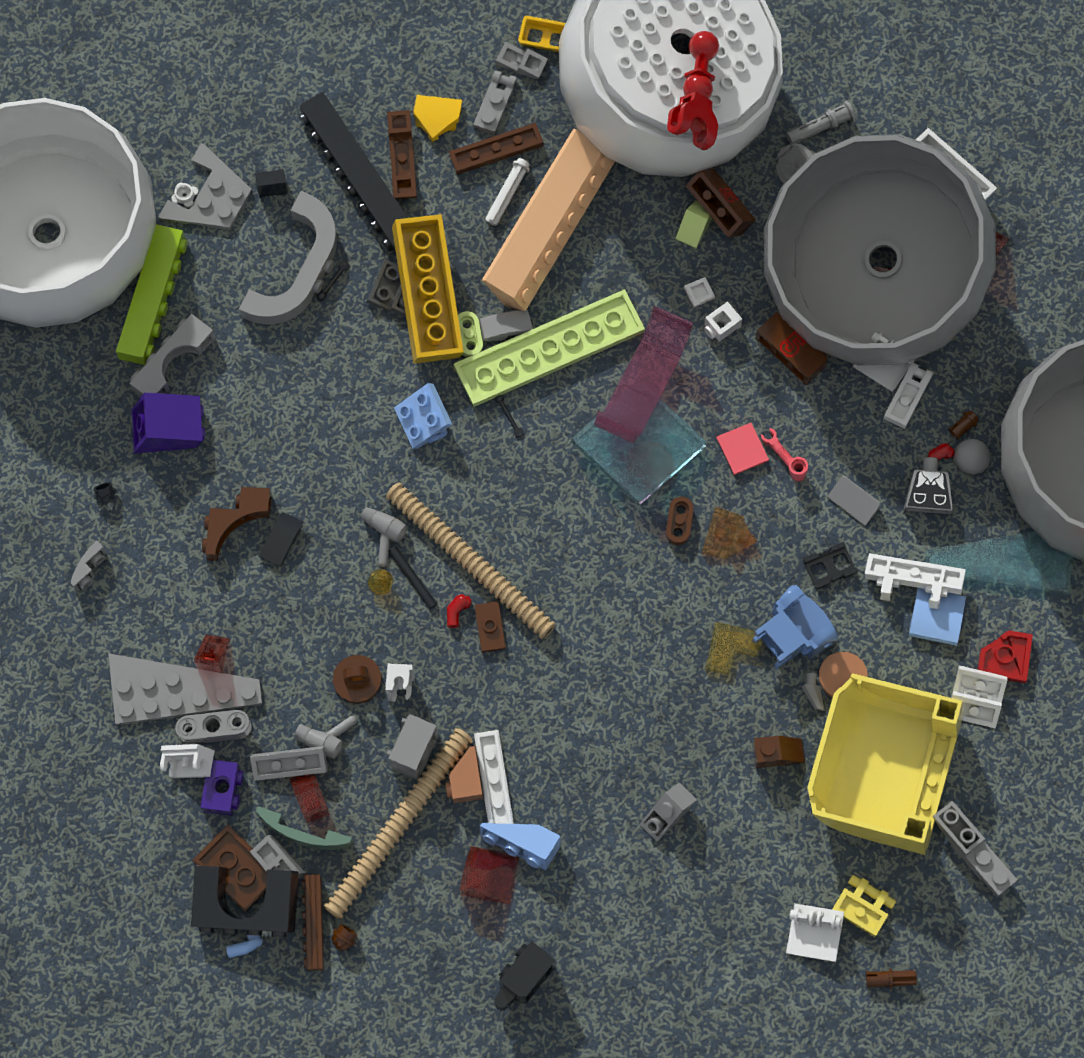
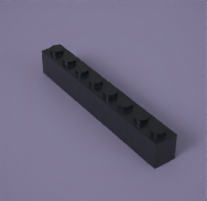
[299,92,408,257]

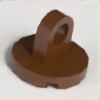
[333,655,382,704]

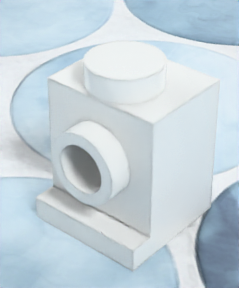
[704,302,742,342]

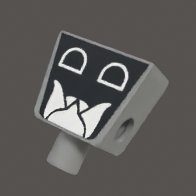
[904,457,952,514]

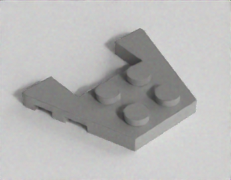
[158,143,252,230]

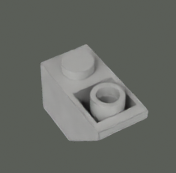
[640,783,697,841]

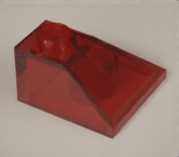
[459,846,520,905]

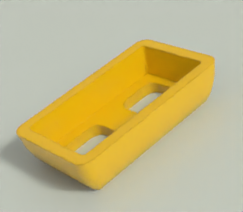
[518,16,566,52]

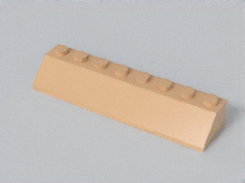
[482,129,615,311]

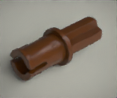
[866,968,917,989]

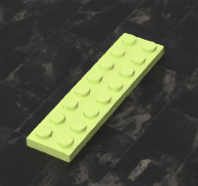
[454,289,645,407]

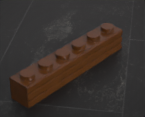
[302,874,324,971]

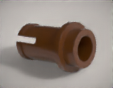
[948,410,979,440]

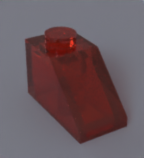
[289,774,330,823]

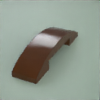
[387,110,417,199]

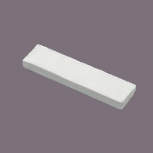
[474,730,514,824]

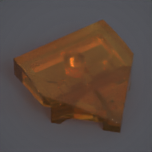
[701,507,757,559]

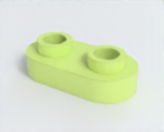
[458,311,483,358]

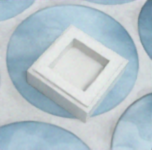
[684,277,715,308]

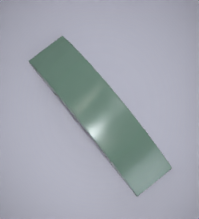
[256,806,353,850]

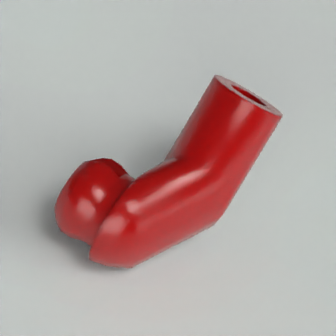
[927,443,954,461]
[447,594,472,628]

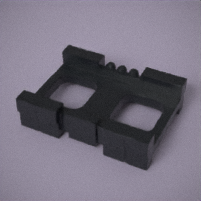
[803,542,858,590]

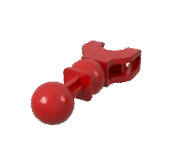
[667,31,719,151]

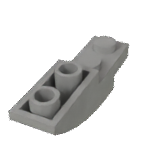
[933,801,1017,898]

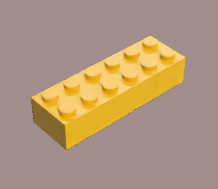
[392,214,464,364]

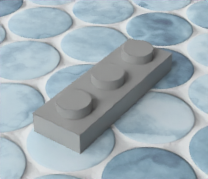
[250,746,328,781]

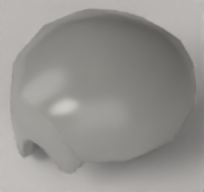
[952,439,991,475]

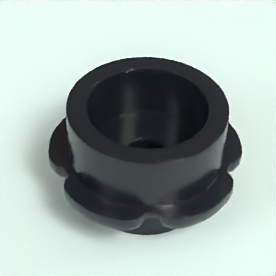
[93,482,117,503]

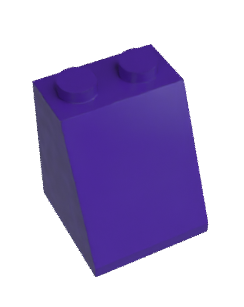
[131,392,205,454]

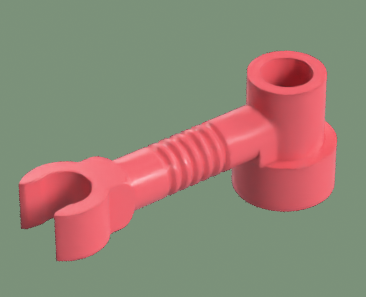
[761,428,808,481]

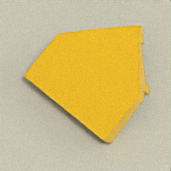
[413,95,462,142]

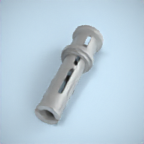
[786,100,856,144]

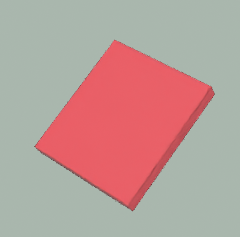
[716,423,769,475]

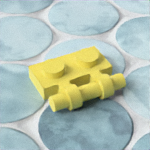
[832,875,896,937]

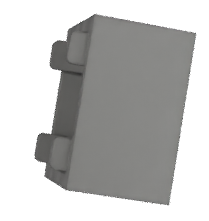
[386,714,439,780]

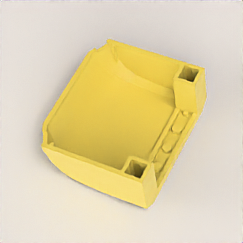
[807,674,963,855]

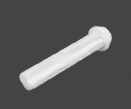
[485,158,530,226]

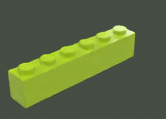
[116,224,188,365]

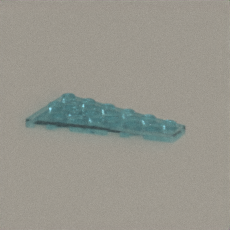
[925,531,1073,595]

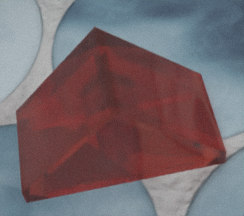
[194,634,229,673]

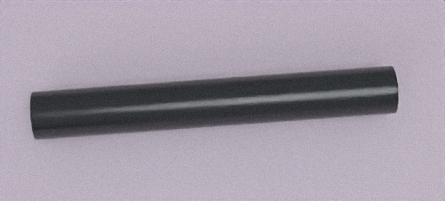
[389,547,438,610]

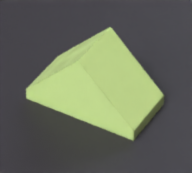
[675,200,712,248]

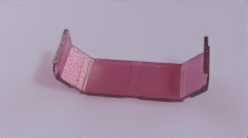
[594,305,693,444]

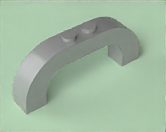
[239,191,337,325]

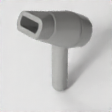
[361,507,407,568]
[295,716,357,759]

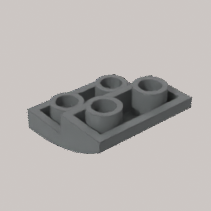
[366,259,406,317]

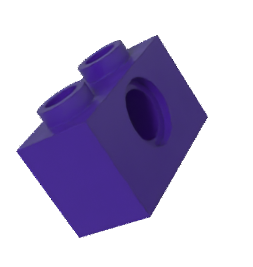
[200,760,244,816]

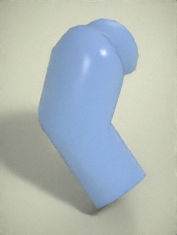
[226,935,263,958]

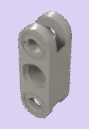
[175,710,252,745]

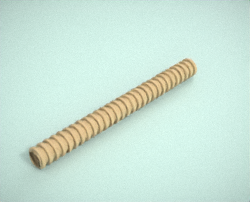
[386,483,556,639]
[324,728,473,919]

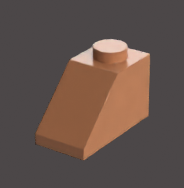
[445,746,483,803]

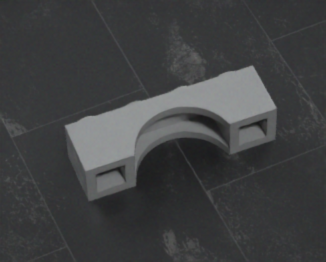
[130,314,215,397]

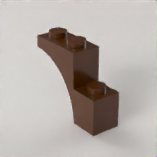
[202,487,272,561]

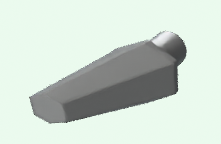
[802,673,825,711]

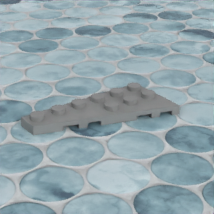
[108,653,263,726]

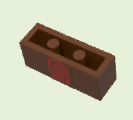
[686,169,756,238]
[756,312,828,385]

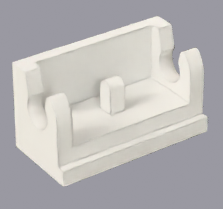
[386,663,415,702]
[160,744,214,778]

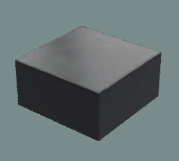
[255,169,288,197]

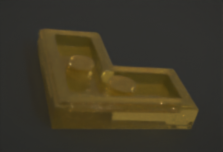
[705,622,762,675]

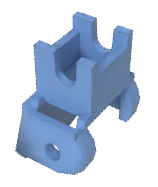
[752,585,839,671]

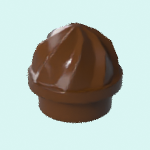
[331,924,358,950]

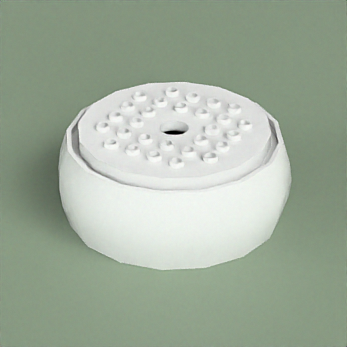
[559,0,783,177]
[0,98,156,328]

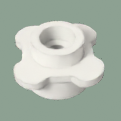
[171,183,198,208]

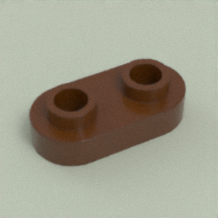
[666,497,694,545]

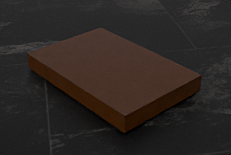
[192,824,267,912]

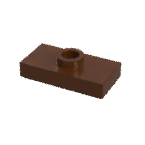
[475,601,506,653]

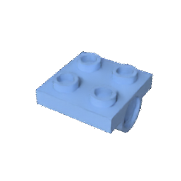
[394,383,452,449]

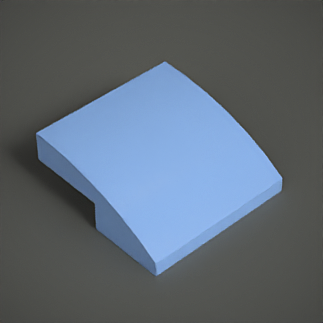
[909,588,966,646]

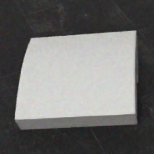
[951,665,1007,728]

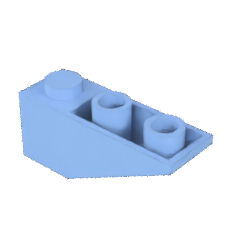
[480,823,560,871]

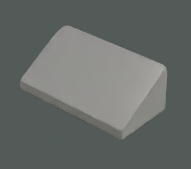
[827,475,881,526]

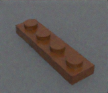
[449,122,543,175]

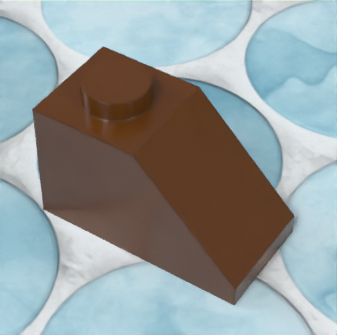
[752,736,805,769]

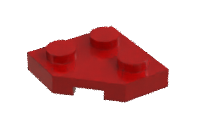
[977,630,1033,683]

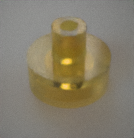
[368,569,393,595]

